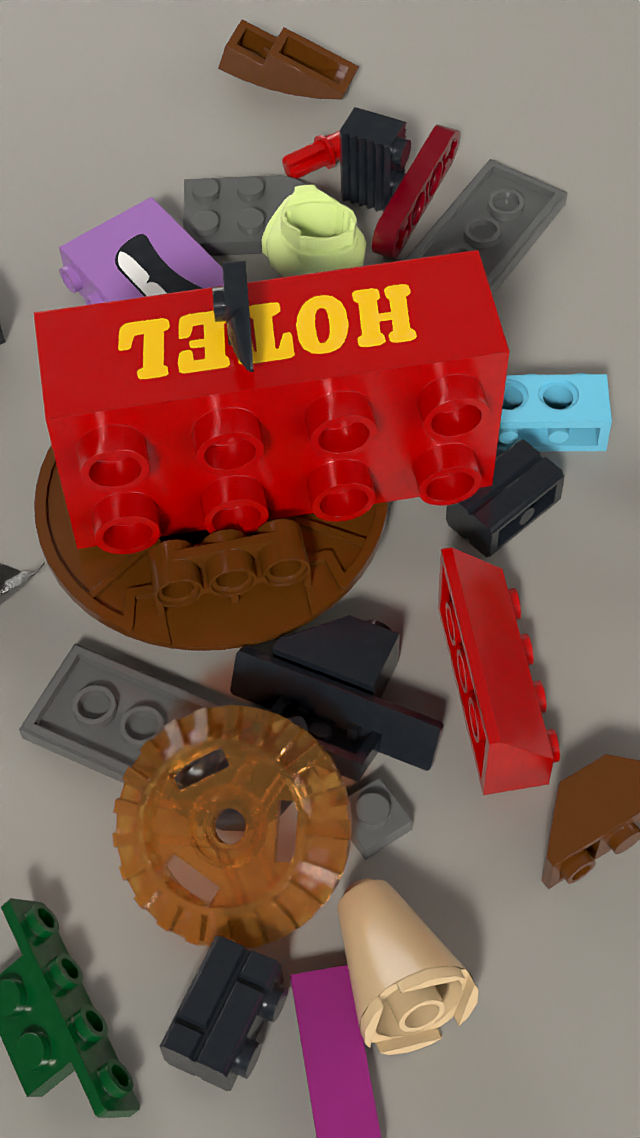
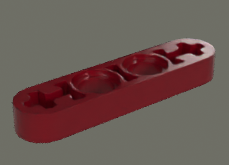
[371,124,460,260]

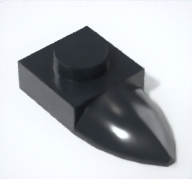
[212,261,254,372]

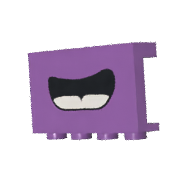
[59,197,224,305]

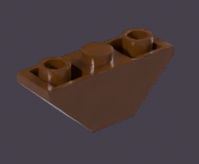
[541,754,640,889]

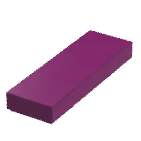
[290,965,381,1138]

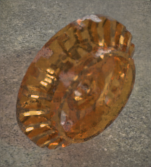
[112,705,352,948]

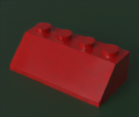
[438,547,560,795]

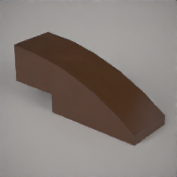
[218,19,359,99]

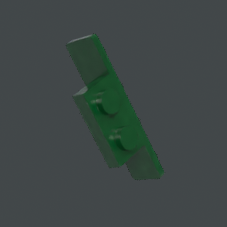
[0,898,140,1118]

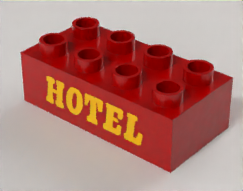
[33,250,510,554]

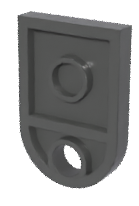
[183,175,306,256]

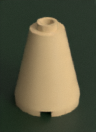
[337,878,479,1055]

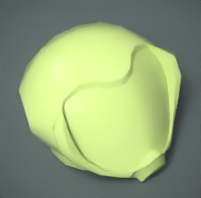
[262,184,367,277]

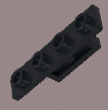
[230,646,444,782]

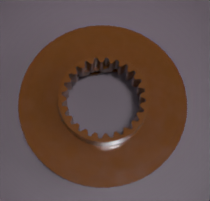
[34,444,389,651]

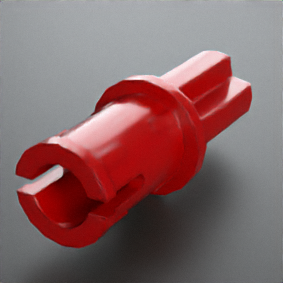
[282,131,340,179]

